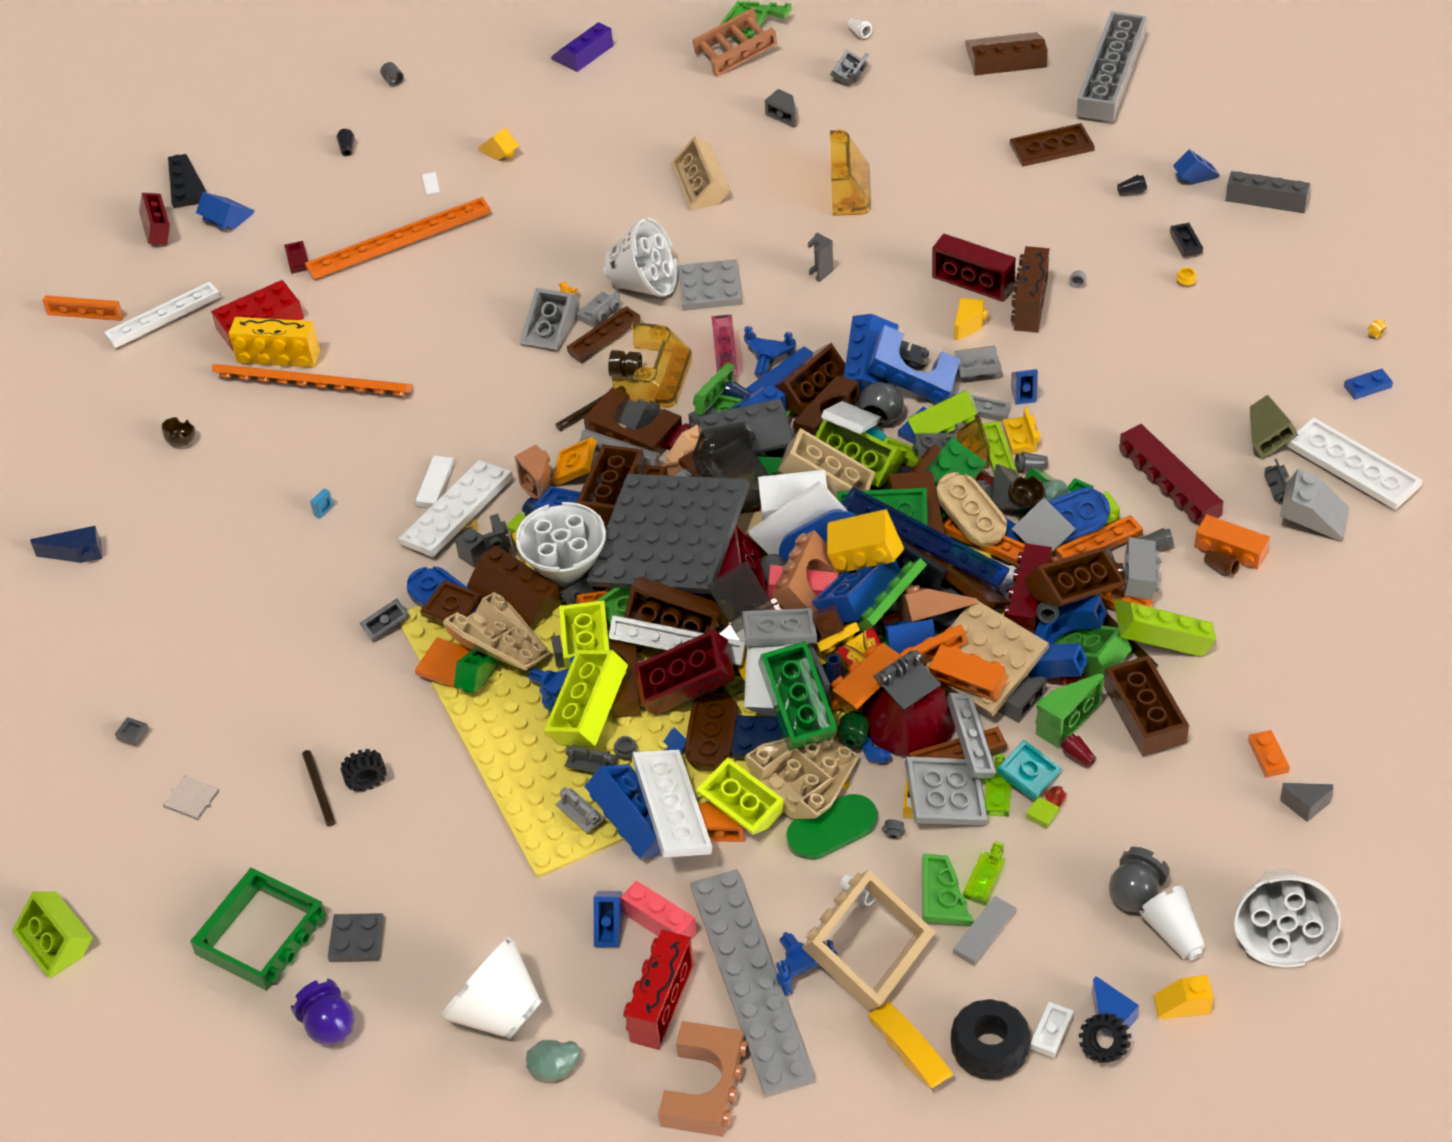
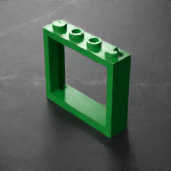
[190,867,326,991]

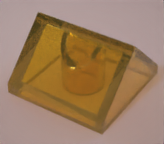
[956,415,990,469]

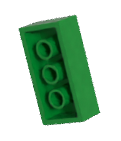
[758,641,837,751]

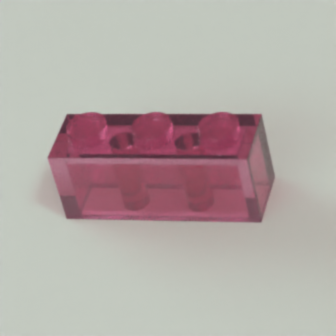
[711,314,738,374]

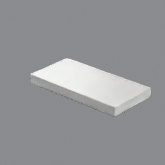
[821,401,881,434]
[749,481,847,555]

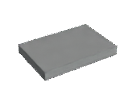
[742,608,817,646]

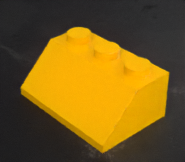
[827,509,904,573]

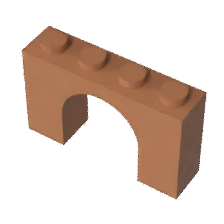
[772,530,841,629]
[658,1021,748,1137]

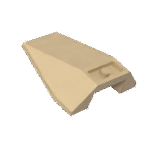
[443,592,551,671]
[745,736,859,819]

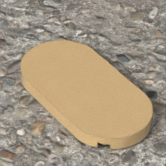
[936,472,1007,546]

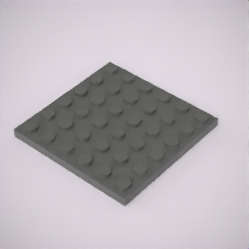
[586,474,750,594]

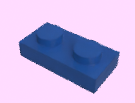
[1344,368,1393,400]

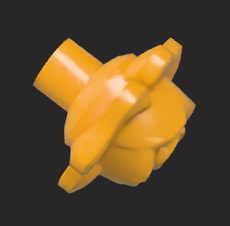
[558,281,578,297]

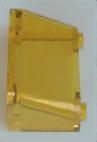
[830,129,871,216]

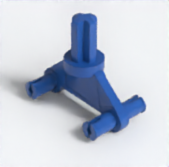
[744,326,796,378]
[528,656,575,714]
[776,932,838,996]

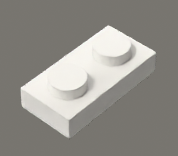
[1030,1002,1074,1059]

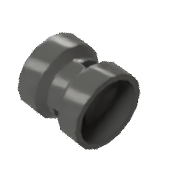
[380,62,404,87]

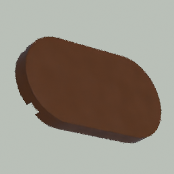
[685,691,738,771]

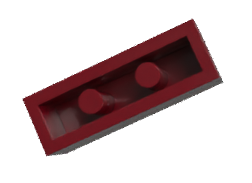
[139,193,170,245]

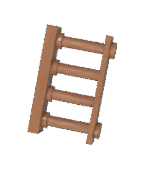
[692,8,778,77]

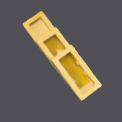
[868,1001,953,1089]

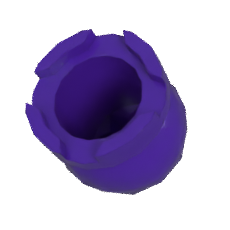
[291,979,355,1045]

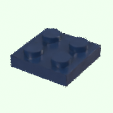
[732,715,783,759]

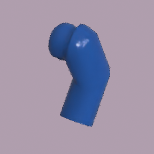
[862,737,891,764]

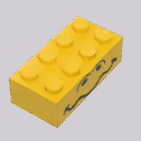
[228,317,321,367]

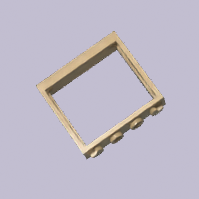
[802,870,936,1011]

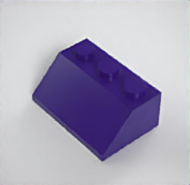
[551,22,613,72]

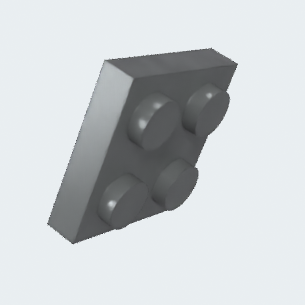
[328,913,384,962]

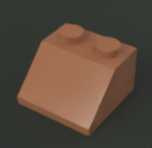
[515,445,553,499]

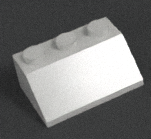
[758,470,827,520]
[744,644,793,717]

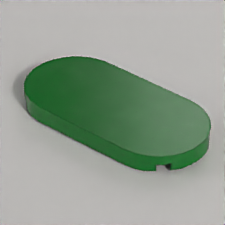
[786,794,877,860]

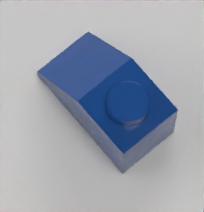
[1173,149,1220,185]
[1011,369,1038,405]
[594,891,623,947]
[1092,976,1139,1036]

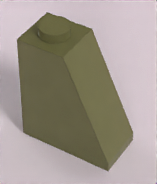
[1250,395,1299,459]

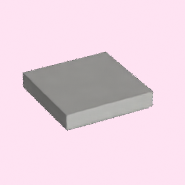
[1012,498,1075,552]

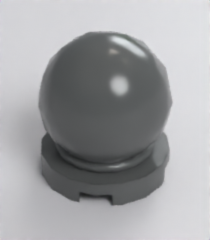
[1109,846,1170,912]

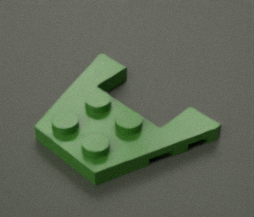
[720,1,792,43]

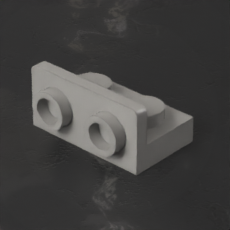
[576,291,621,328]

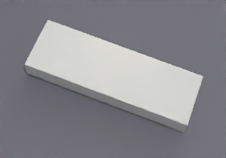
[415,456,455,508]

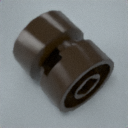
[608,350,642,379]

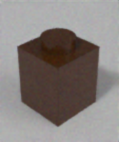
[813,603,845,640]

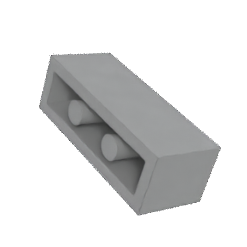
[1124,537,1160,600]

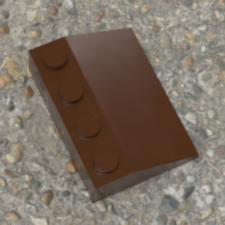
[965,32,1048,76]

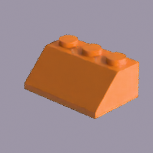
[830,643,902,713]

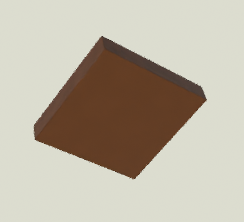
[420,580,482,625]

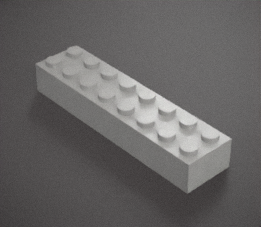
[1076,11,1147,122]

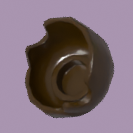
[162,417,195,446]
[1008,476,1045,509]

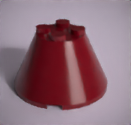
[862,685,955,758]

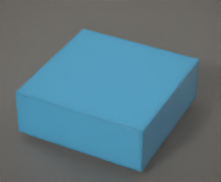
[310,488,334,519]

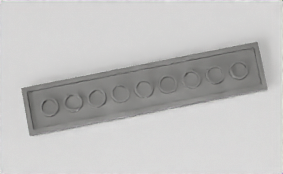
[690,869,816,1098]

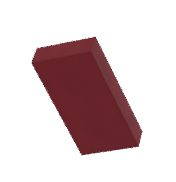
[284,241,308,274]

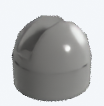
[1069,270,1086,288]

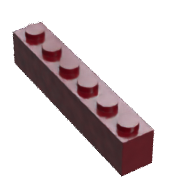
[1119,424,1224,526]

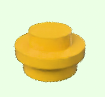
[1176,267,1197,286]
[1368,319,1387,338]

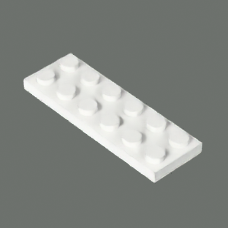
[1286,417,1423,510]
[398,460,513,557]
[632,750,712,857]

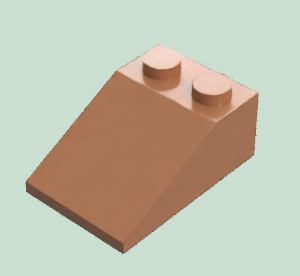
[896,584,978,622]

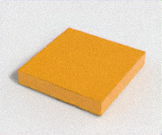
[552,437,597,486]

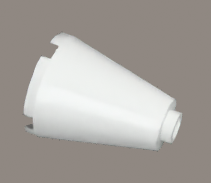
[1140,886,1205,961]

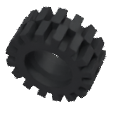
[340,749,387,792]
[1079,1013,1131,1063]

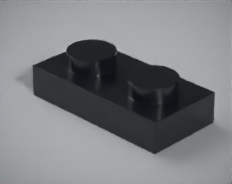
[1170,222,1203,257]

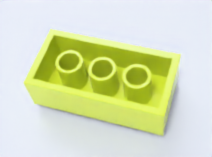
[544,650,628,746]

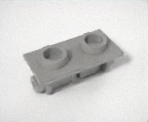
[555,787,605,833]

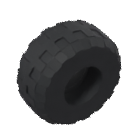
[951,999,1030,1080]

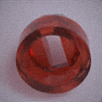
[1045,785,1067,807]

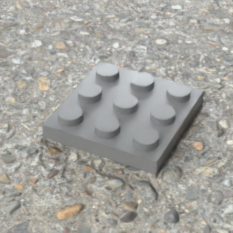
[678,259,743,311]
[905,757,987,826]

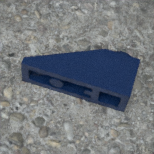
[30,526,102,563]

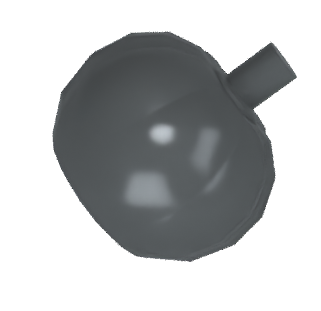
[858,382,905,427]

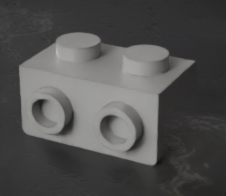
[955,345,1002,379]

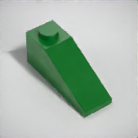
[454,650,500,693]

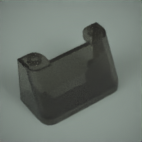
[693,421,781,514]

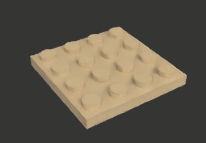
[923,600,1050,717]

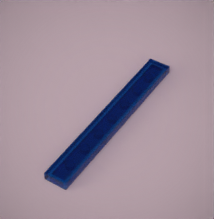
[842,487,1010,589]

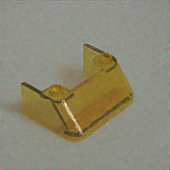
[612,322,692,408]

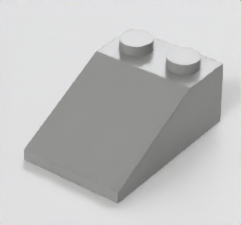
[520,288,580,351]
[1280,469,1349,542]

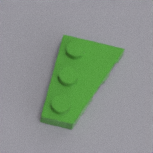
[922,853,974,927]

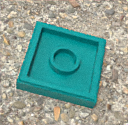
[996,740,1062,801]

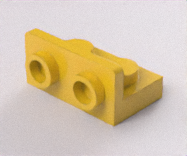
[1002,408,1041,455]
[812,622,860,665]

